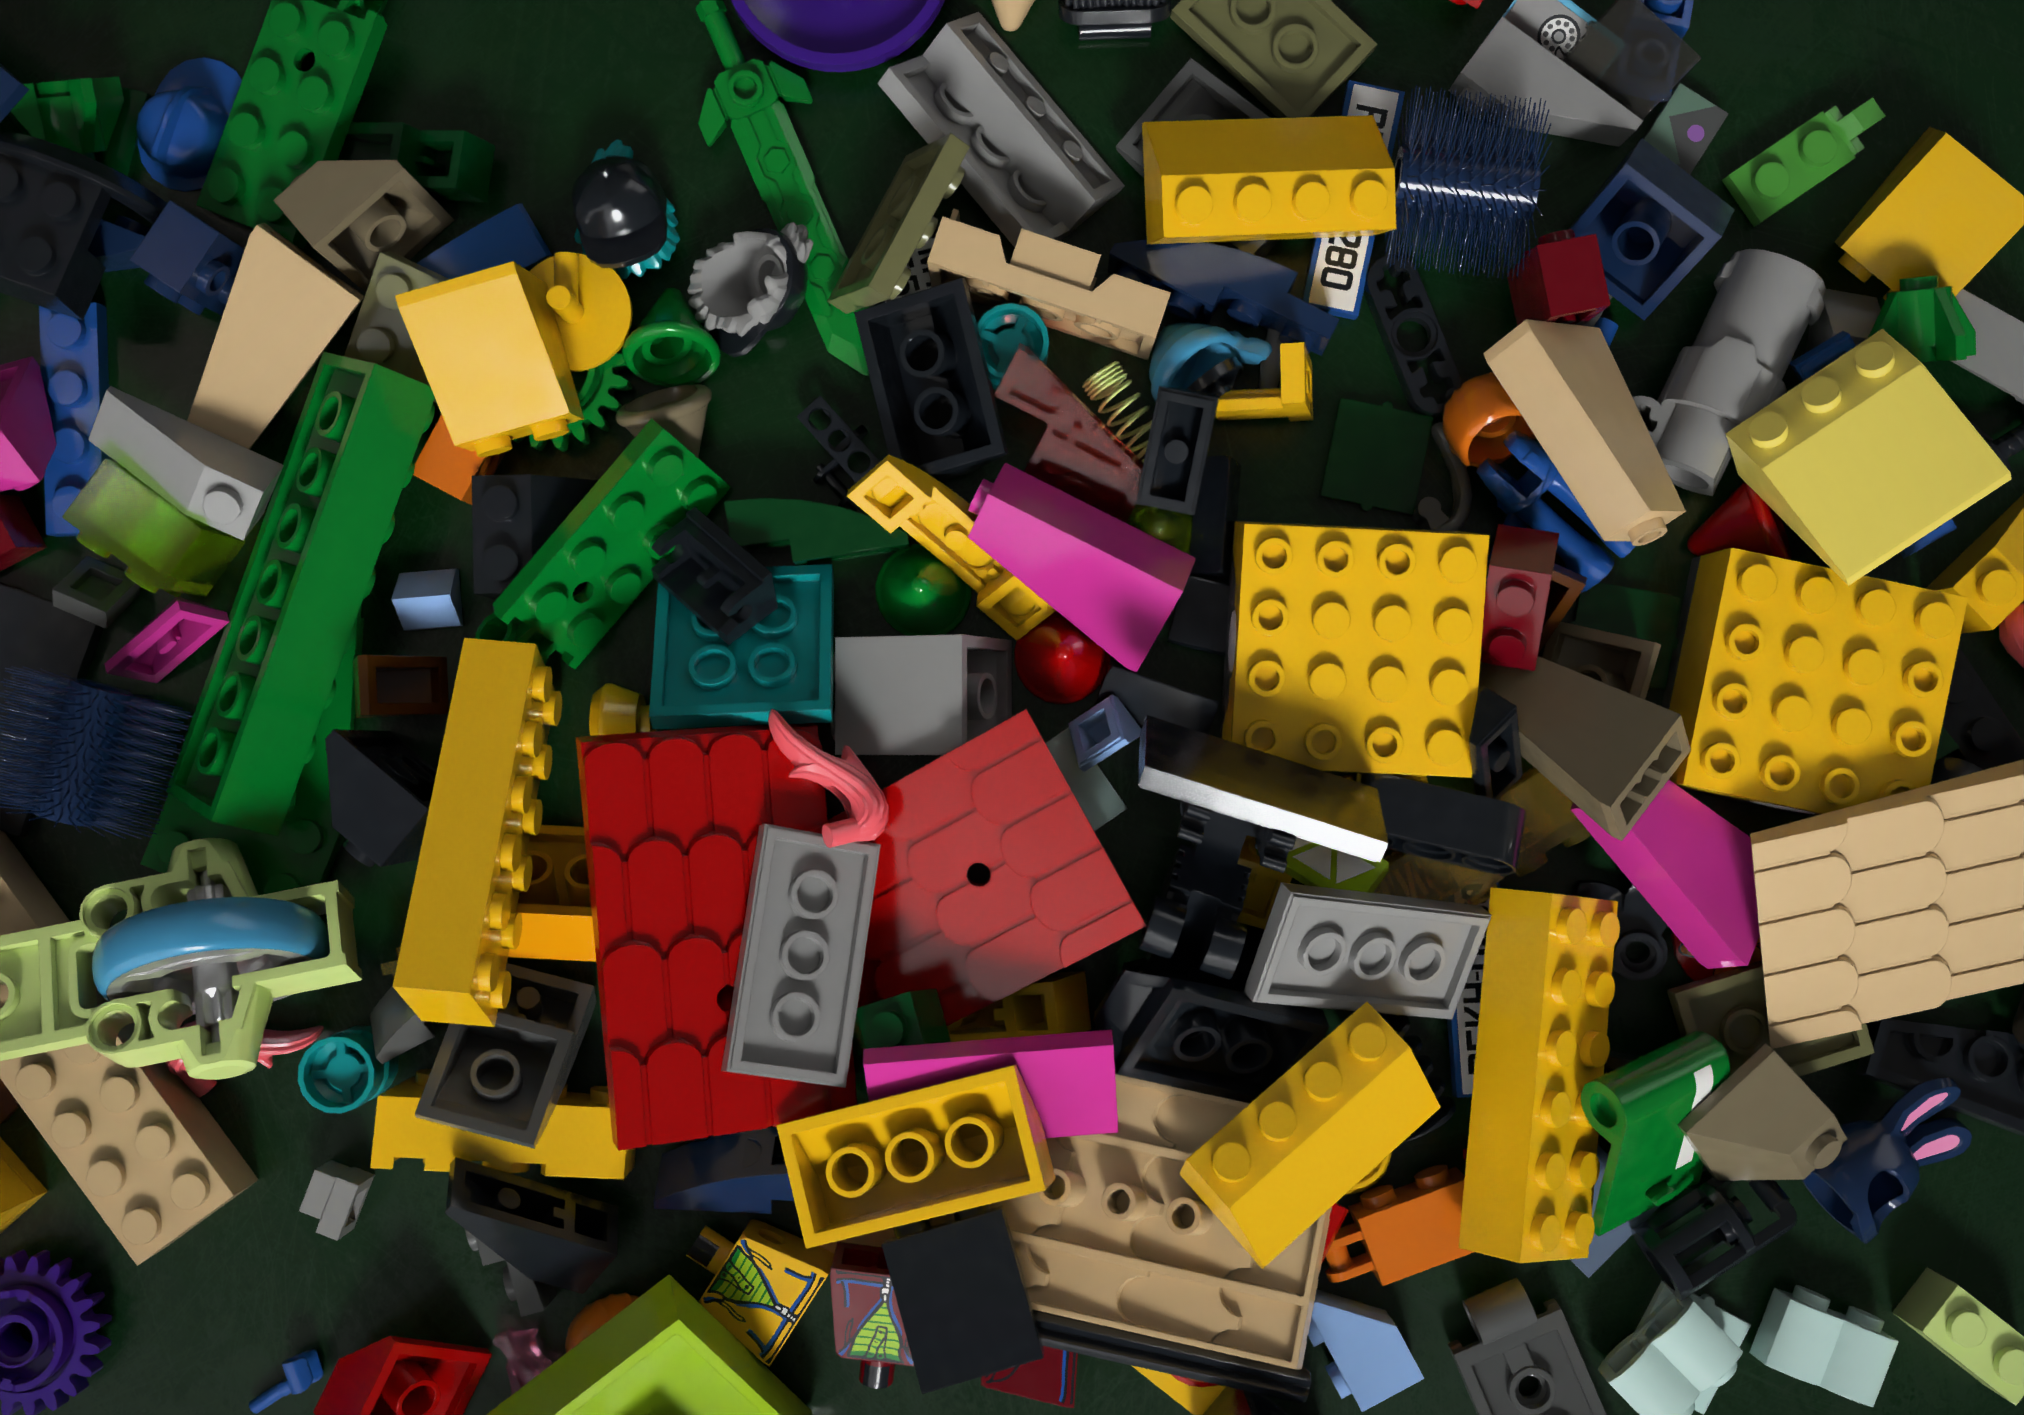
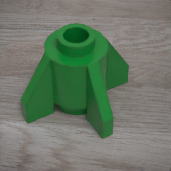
[8,76,124,160]
[1868,275,1976,362]

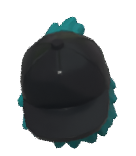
[572,140,680,279]

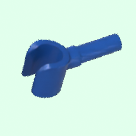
[249,1349,323,1414]

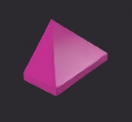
[104,596,230,683]

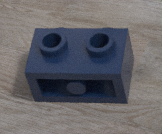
[130,200,245,316]

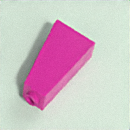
[968,463,1196,673]
[1570,780,1759,969]

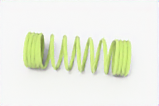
[1082,361,1152,466]

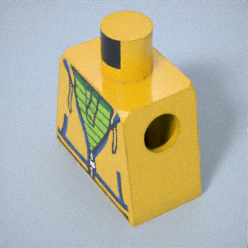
[686,1219,834,1367]

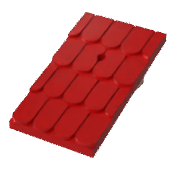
[828,709,1146,1026]
[576,723,857,1151]

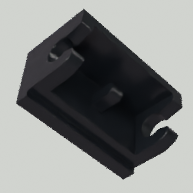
[651,507,778,645]

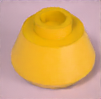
[589,683,656,736]

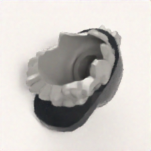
[687,222,814,357]

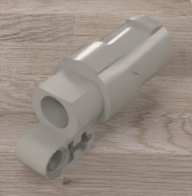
[1633,249,1826,496]

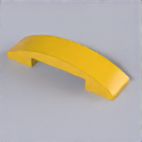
[847,455,1056,641]

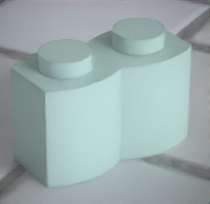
[1749,1285,1899,1407]
[1598,1294,1743,1415]

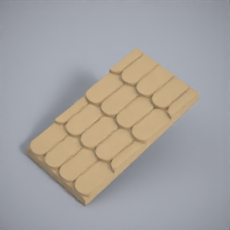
[1750,759,2024,1049]
[929,1040,1332,1370]

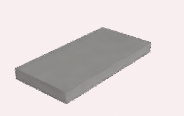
[721,824,881,1088]
[1243,882,1492,1019]

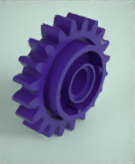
[0,1249,112,1415]

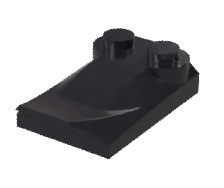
[1093,969,1330,1104]

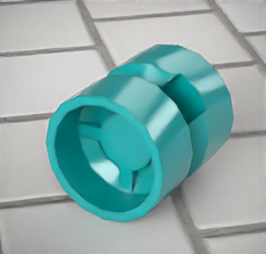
[977,303,1049,394]
[297,1025,399,1114]

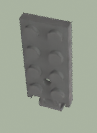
[1447,1278,1606,1415]

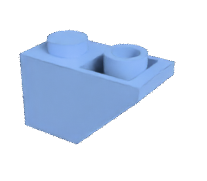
[1308,1289,1424,1412]

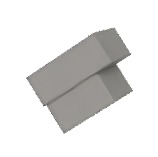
[299,1160,375,1241]

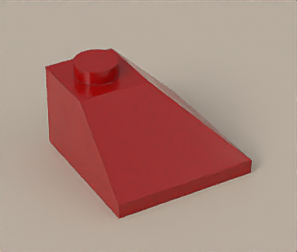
[313,1336,492,1415]

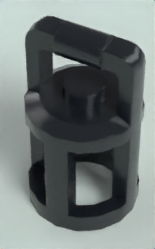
[1631,1177,1798,1301]

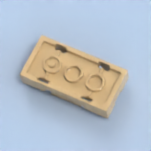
[927,209,1171,360]

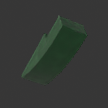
[338,122,496,202]
[724,498,911,566]

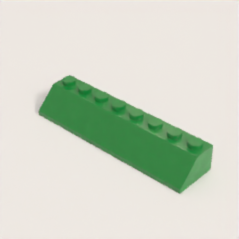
[166,352,435,837]

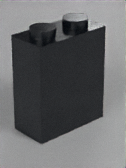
[882,1204,1044,1394]

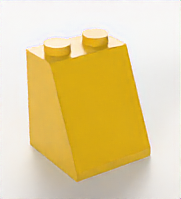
[1835,127,2024,300]
[395,261,584,457]

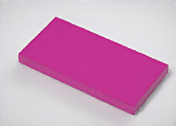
[863,1030,1118,1138]

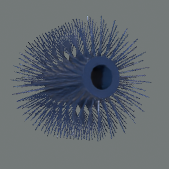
[1384,85,1552,281]
[0,666,192,839]

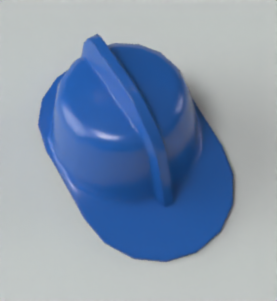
[136,57,242,192]

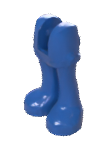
[1476,430,1636,594]

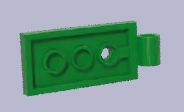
[196,0,388,249]
[475,418,731,670]

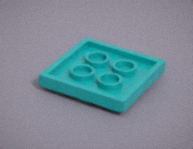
[649,564,834,729]

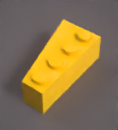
[370,1069,636,1180]

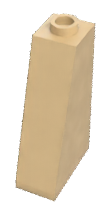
[187,223,365,450]
[1483,319,1686,546]

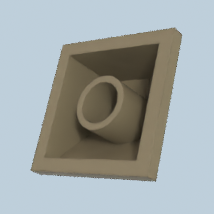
[273,160,454,293]
[1678,1043,1847,1181]

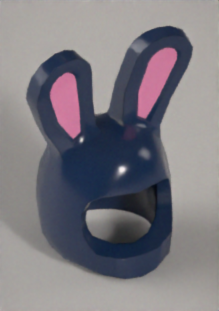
[1802,1077,1972,1244]

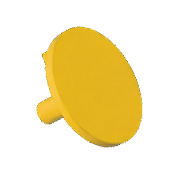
[529,252,633,372]

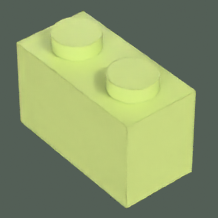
[1892,1267,2024,1406]

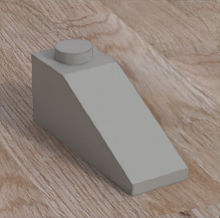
[1448,16,1643,147]
[88,386,284,541]

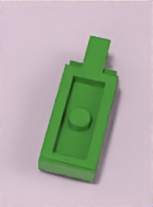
[1722,97,1886,227]

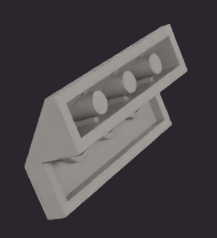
[877,12,1125,247]

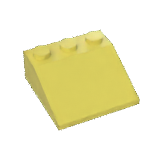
[1725,329,2011,586]

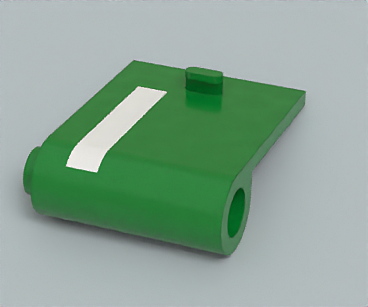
[1581,1031,1730,1237]

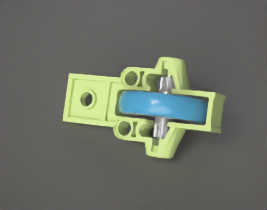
[0,838,363,1080]

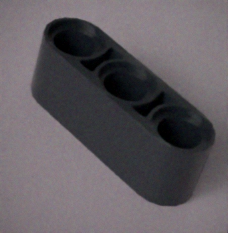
[1354,772,1527,875]

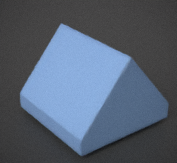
[391,568,463,631]
[1068,694,1141,772]

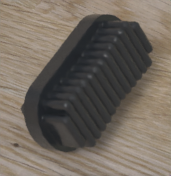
[1058,0,1171,41]

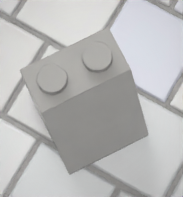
[831,634,1012,755]

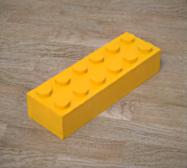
[392,638,562,1027]
[1458,887,1620,1263]

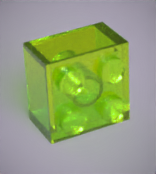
[62,459,246,597]

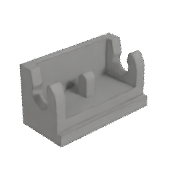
[1951,289,2024,404]

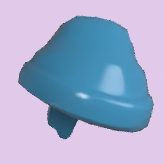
[1149,322,1272,402]

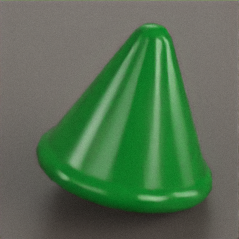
[622,287,721,387]
[875,543,972,636]

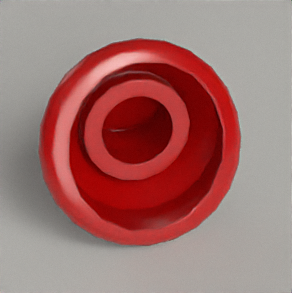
[1687,481,1792,560]
[1014,611,1111,704]

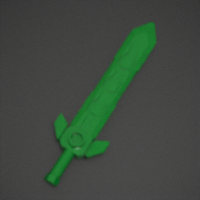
[695,0,870,376]

